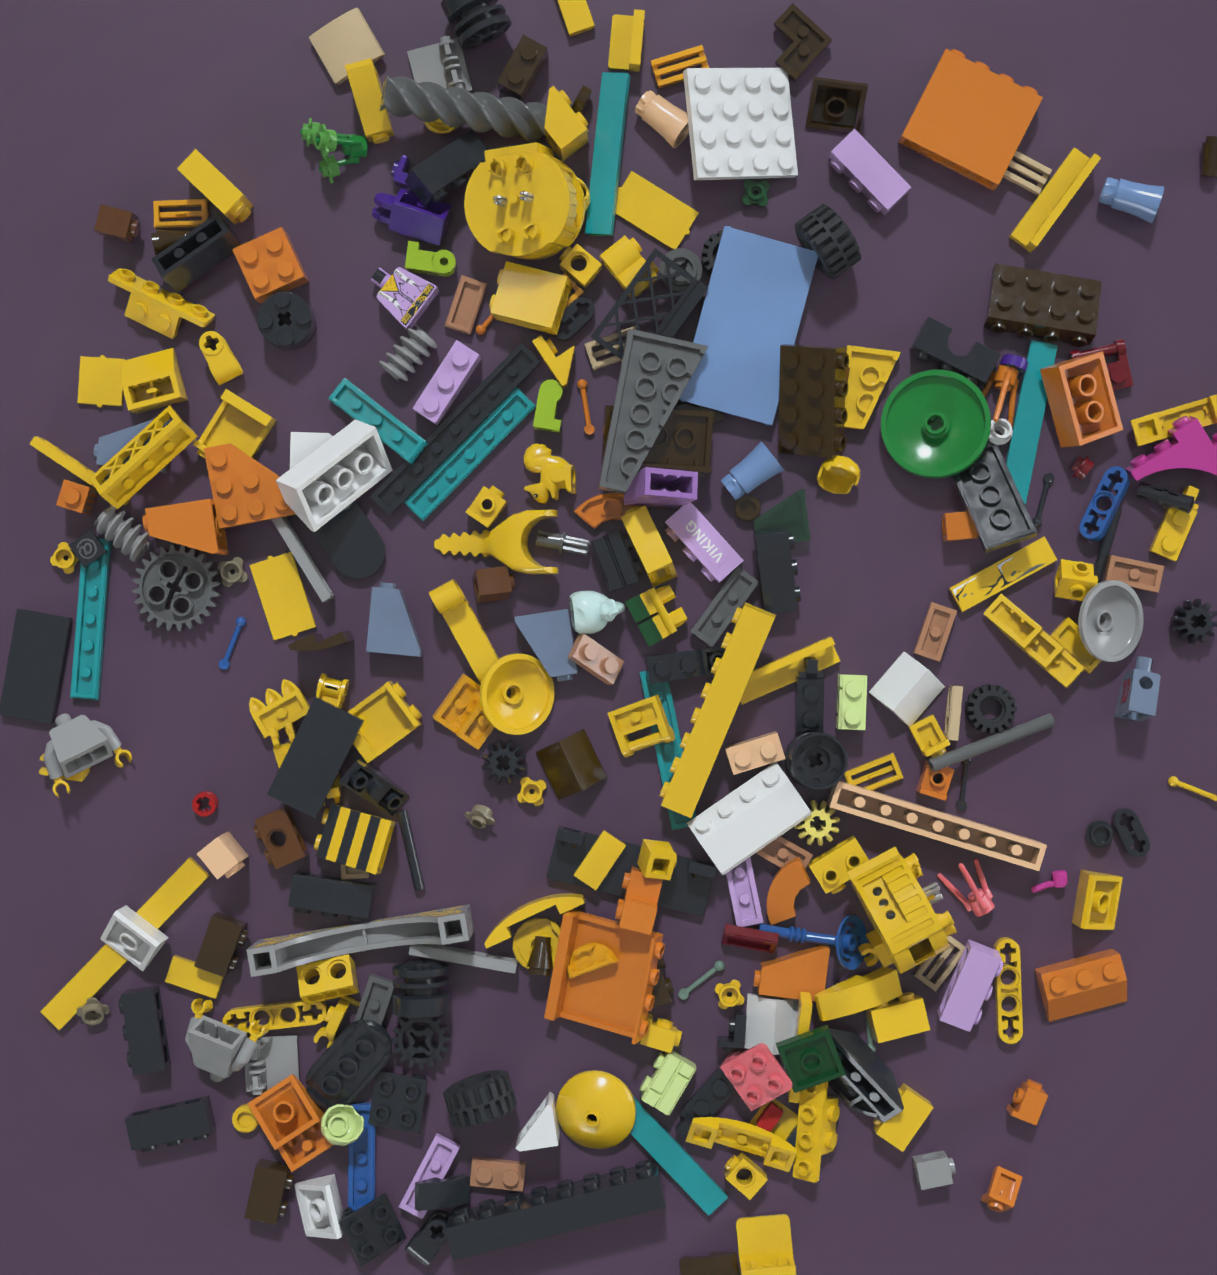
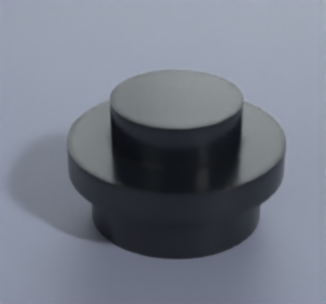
[1086,820,1113,847]

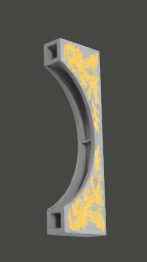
[247,904,474,977]

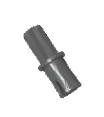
[536,529,590,556]

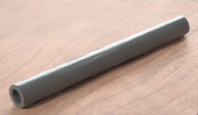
[928,713,1055,772]

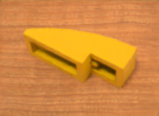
[814,967,903,1021]

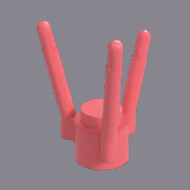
[937,859,995,917]

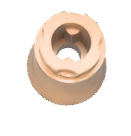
[634,90,689,149]

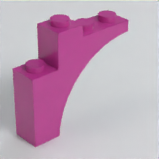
[1126,416,1217,481]

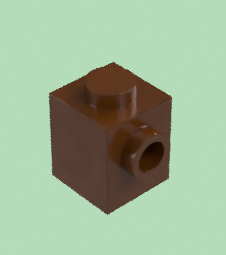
[94,204,140,243]
[472,566,515,604]

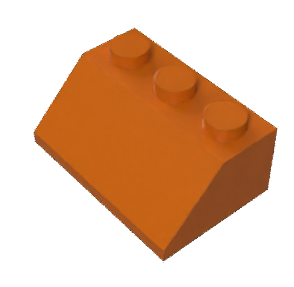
[1040,351,1123,447]
[1034,949,1127,1022]

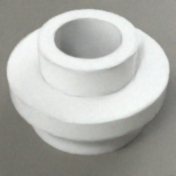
[989,418,1013,445]

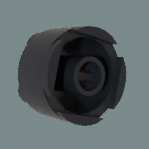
[257,291,316,350]

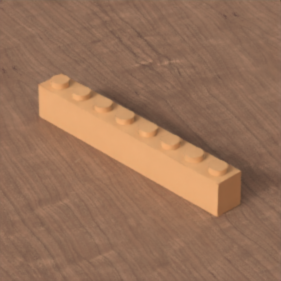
[827,781,1047,871]

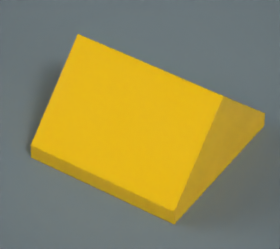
[1072,870,1123,930]

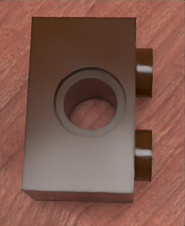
[253,805,310,869]

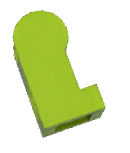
[405,241,457,277]
[533,379,563,433]

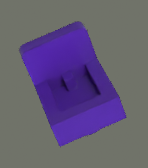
[391,155,413,192]

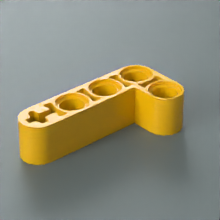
[429,579,499,683]

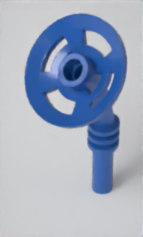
[758,915,867,970]

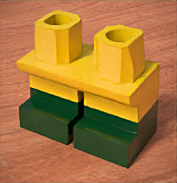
[625,585,688,647]

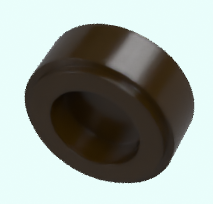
[571,85,592,113]
[733,495,761,522]

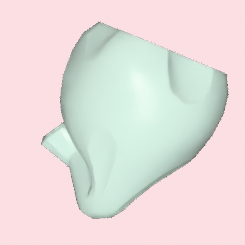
[569,591,625,634]

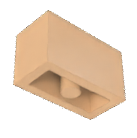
[724,731,785,775]
[197,831,248,879]

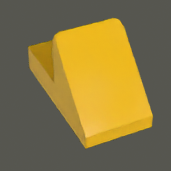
[532,335,575,389]

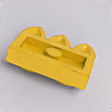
[249,679,310,738]

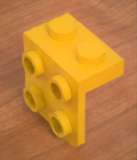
[736,1214,796,1275]

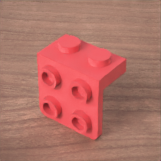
[720,1043,793,1111]

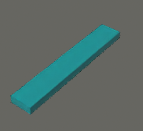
[585,72,630,237]
[1005,340,1058,504]
[404,387,536,521]
[70,539,112,700]
[640,671,696,830]
[630,1096,728,1216]

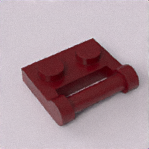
[1069,339,1134,391]

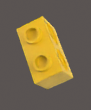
[296,954,359,1004]

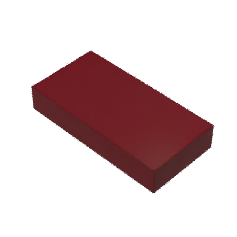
[721,924,779,953]

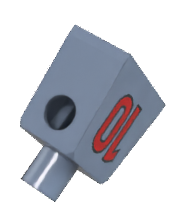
[1114,656,1161,722]

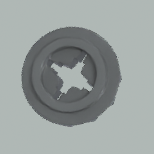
[659,248,702,292]

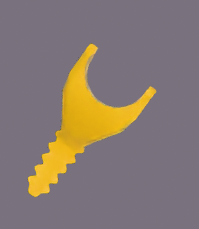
[434,510,558,574]

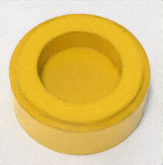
[232,1104,259,1133]

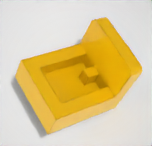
[908,714,950,758]

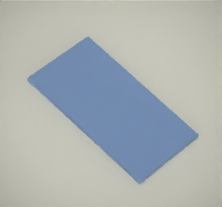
[679,226,818,426]

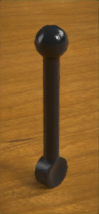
[1032,473,1054,528]
[956,758,972,811]

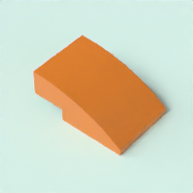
[247,1074,333,1172]

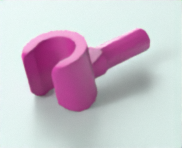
[1031,870,1068,893]

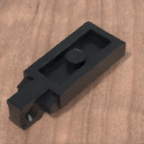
[795,657,824,732]
[675,1067,736,1137]

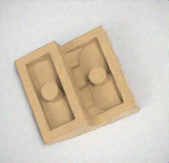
[309,8,385,84]

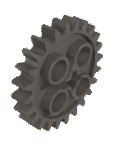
[132,544,222,631]

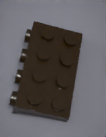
[984,263,1102,347]
[778,344,849,458]
[601,405,714,477]

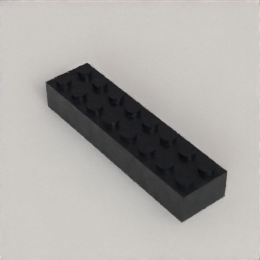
[445,1159,666,1261]

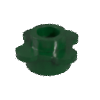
[742,179,770,207]

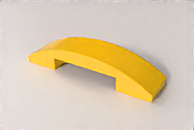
[1130,394,1217,446]
[484,893,585,949]
[685,1117,797,1172]

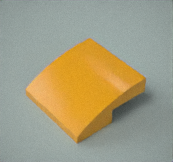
[432,673,494,750]

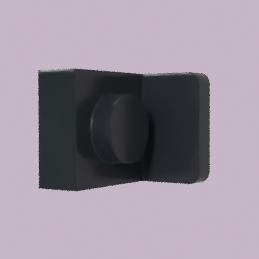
[717,1010,747,1052]

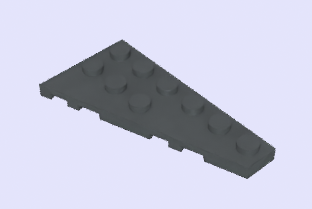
[598,329,709,494]

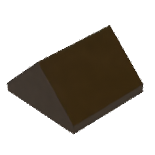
[805,77,868,133]
[536,729,607,800]

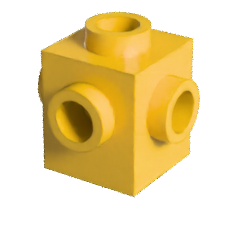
[1054,559,1098,601]

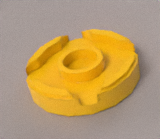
[513,917,561,969]

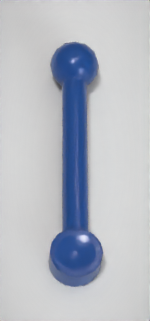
[218,617,246,670]

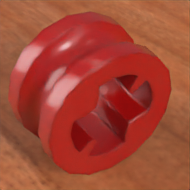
[192,791,218,817]

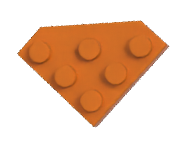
[204,443,296,529]

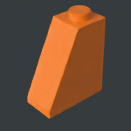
[753,944,830,1002]

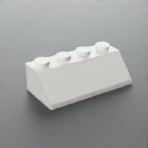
[276,420,393,532]
[687,762,812,875]

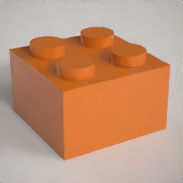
[232,227,309,304]

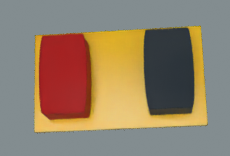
[749,1099,798,1147]

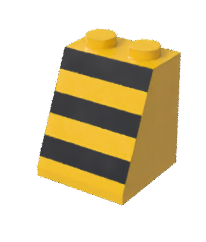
[314,804,396,875]

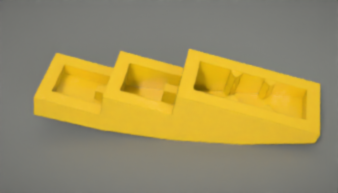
[983,594,1085,689]

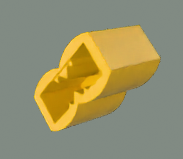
[600,235,659,299]

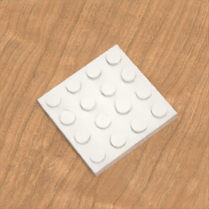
[683,68,798,180]

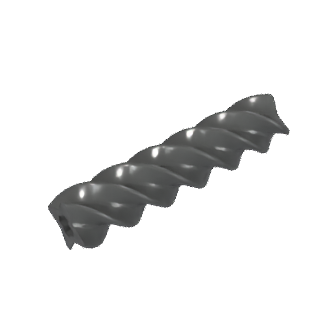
[380,76,547,142]

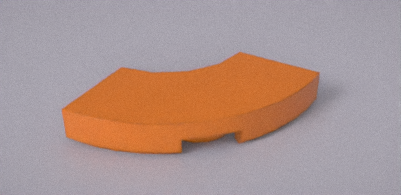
[574,493,648,529]
[767,857,810,925]

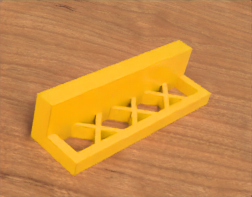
[1009,147,1101,253]
[89,405,198,510]
[740,637,840,705]

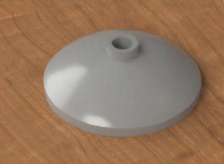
[1078,580,1144,662]

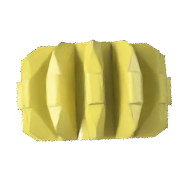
[794,800,840,846]

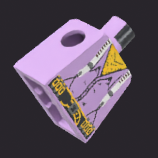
[371,267,440,330]

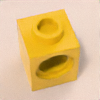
[559,244,602,289]
[724,1152,768,1200]

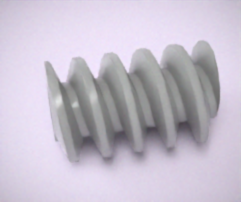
[378,324,437,382]
[93,505,154,562]

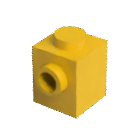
[637,839,677,880]

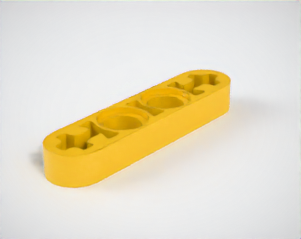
[994,937,1023,1044]
[222,1000,328,1033]

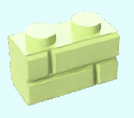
[835,674,867,730]
[639,1050,696,1115]

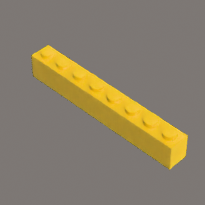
[659,602,776,818]

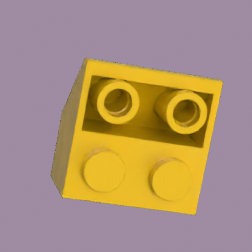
[544,85,589,162]
[121,348,188,414]

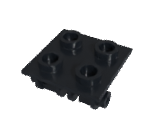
[368,1071,428,1134]
[339,1193,407,1267]

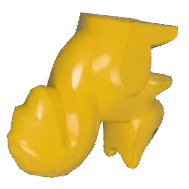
[523,443,576,504]

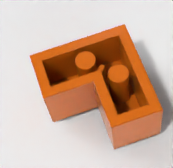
[615,867,663,935]

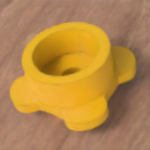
[50,542,79,574]
[517,777,546,806]
[715,979,744,1009]

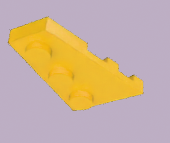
[844,345,901,430]

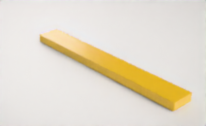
[40,857,210,1030]

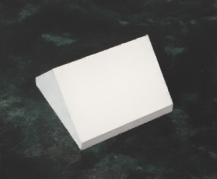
[869,651,945,726]
[100,905,169,971]
[744,993,799,1055]
[516,1092,560,1151]
[294,1174,344,1239]

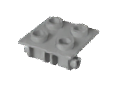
[407,36,473,91]
[245,1035,300,1095]

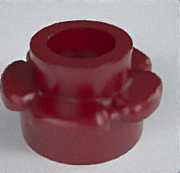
[1070,455,1095,481]

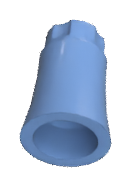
[1099,177,1164,224]
[721,441,784,500]

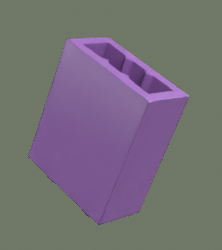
[624,467,698,509]

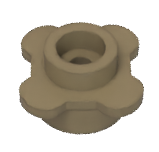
[218,557,248,587]
[464,804,495,829]
[77,998,110,1025]

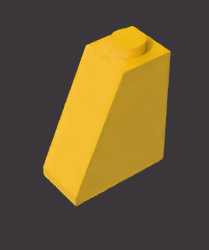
[345,58,395,144]
[621,506,678,588]

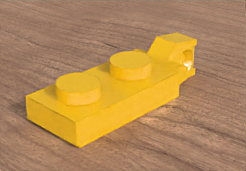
[1149,485,1199,562]

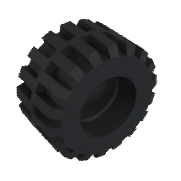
[794,204,862,280]
[443,1070,517,1128]

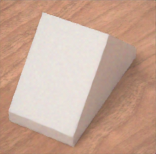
[290,432,333,469]

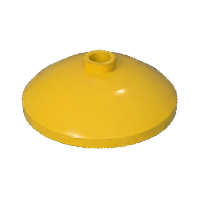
[479,653,555,735]
[556,1070,636,1149]

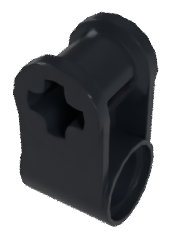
[404,1211,449,1266]

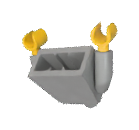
[44,714,132,798]
[185,998,270,1082]

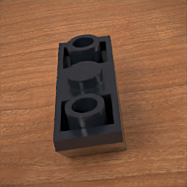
[339,758,409,816]

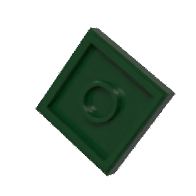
[776,1025,846,1093]

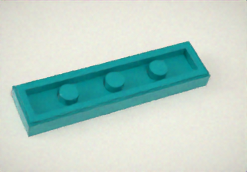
[328,378,428,465]

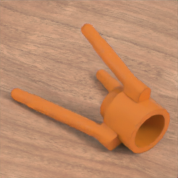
[981,365,1019,426]

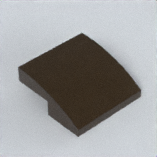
[288,631,354,651]
[679,1252,740,1275]

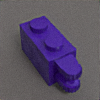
[372,189,452,246]

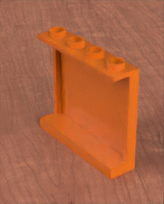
[898,49,1043,191]
[544,909,665,1045]

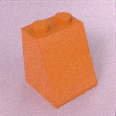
[143,499,229,556]

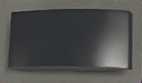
[415,1174,470,1211]

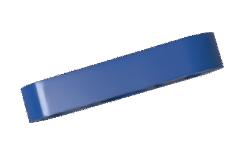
[1079,466,1130,542]

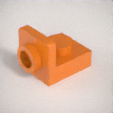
[981,1166,1023,1212]

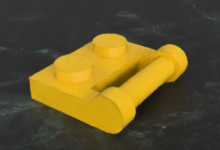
[608,695,675,757]

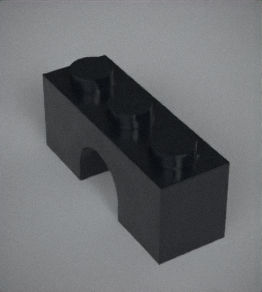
[910,317,1001,386]

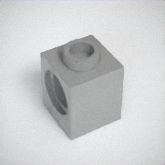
[912,1150,956,1190]

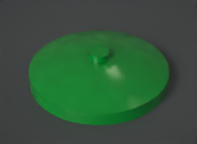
[881,370,991,479]

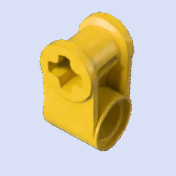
[199,331,243,386]
[316,673,349,708]

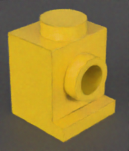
[465,485,508,529]
[640,1013,682,1053]

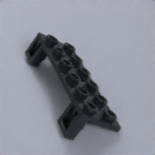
[547,825,717,916]

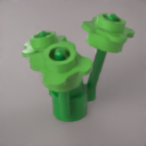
[300,118,367,184]

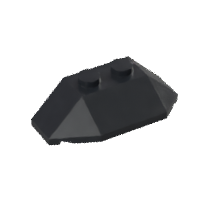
[828,1028,904,1123]

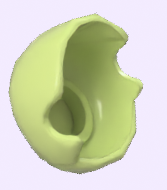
[321,1104,364,1146]

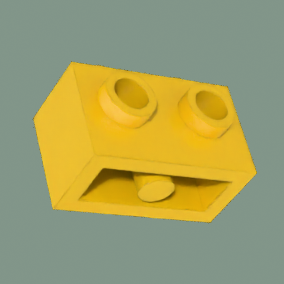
[808,835,869,894]

